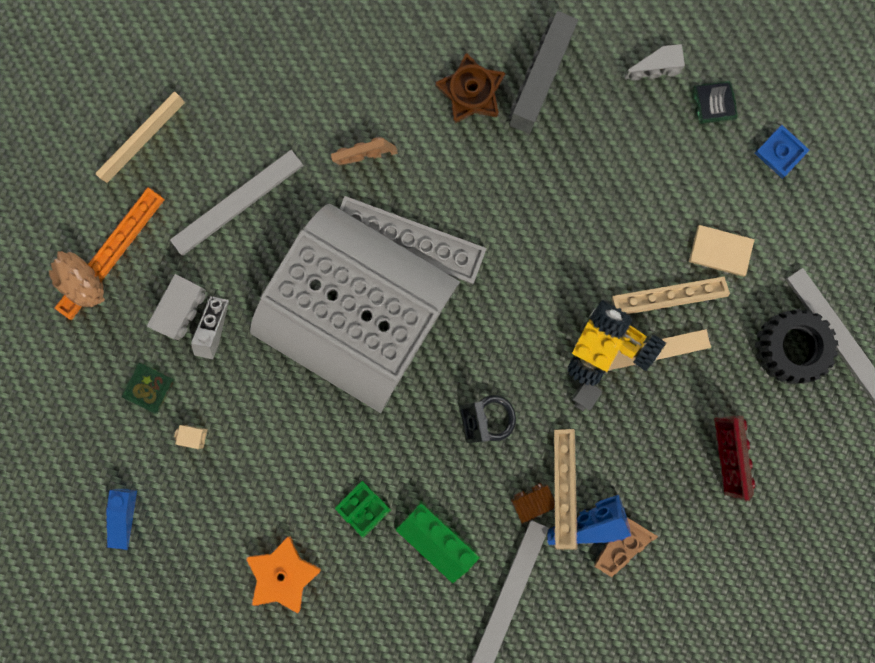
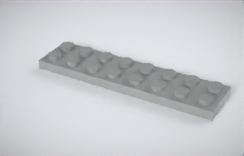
[340,196,487,284]

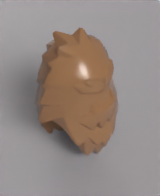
[49,251,105,307]

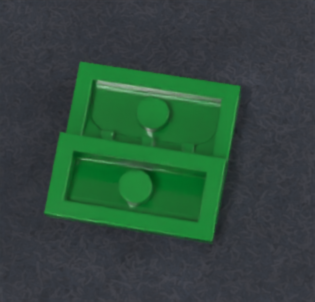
[335,481,391,538]

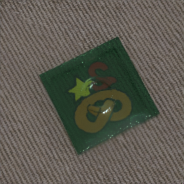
[121,363,175,414]

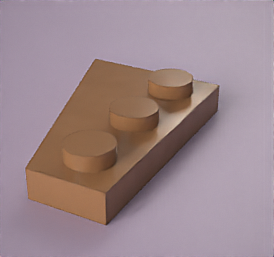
[331,137,398,165]
[593,518,658,577]

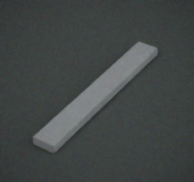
[170,150,303,256]
[785,268,875,404]
[471,520,549,663]

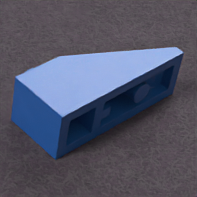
[106,488,137,550]

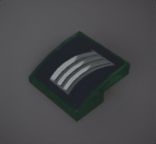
[692,81,738,124]

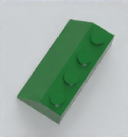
[396,501,480,584]

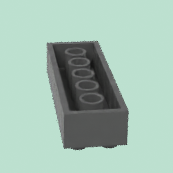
[508,11,578,134]

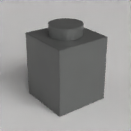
[571,382,603,412]

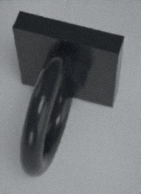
[459,395,516,443]

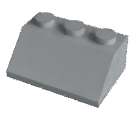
[147,274,206,340]

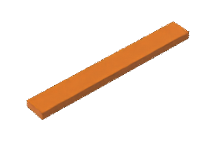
[55,187,165,320]

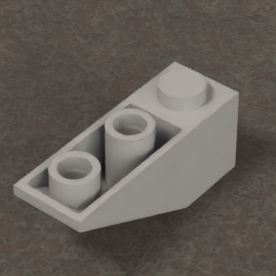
[625,44,685,80]
[191,296,229,359]

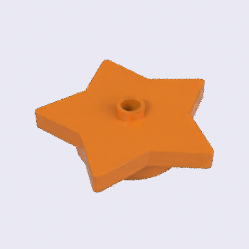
[247,536,321,613]

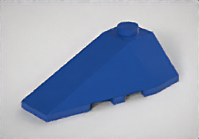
[547,495,631,545]

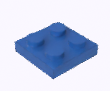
[755,125,809,178]

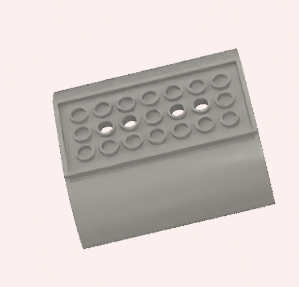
[250,204,460,413]

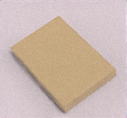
[689,225,754,277]

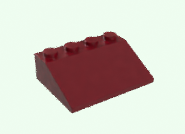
[714,416,755,501]

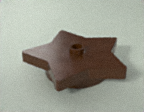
[435,53,505,123]

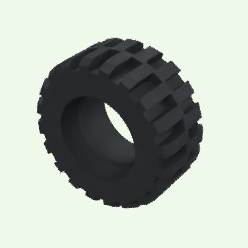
[755,309,839,384]

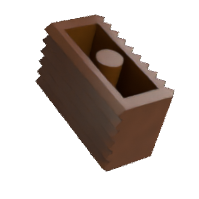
[511,483,555,523]

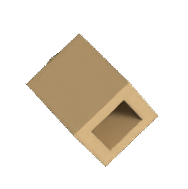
[174,425,208,449]

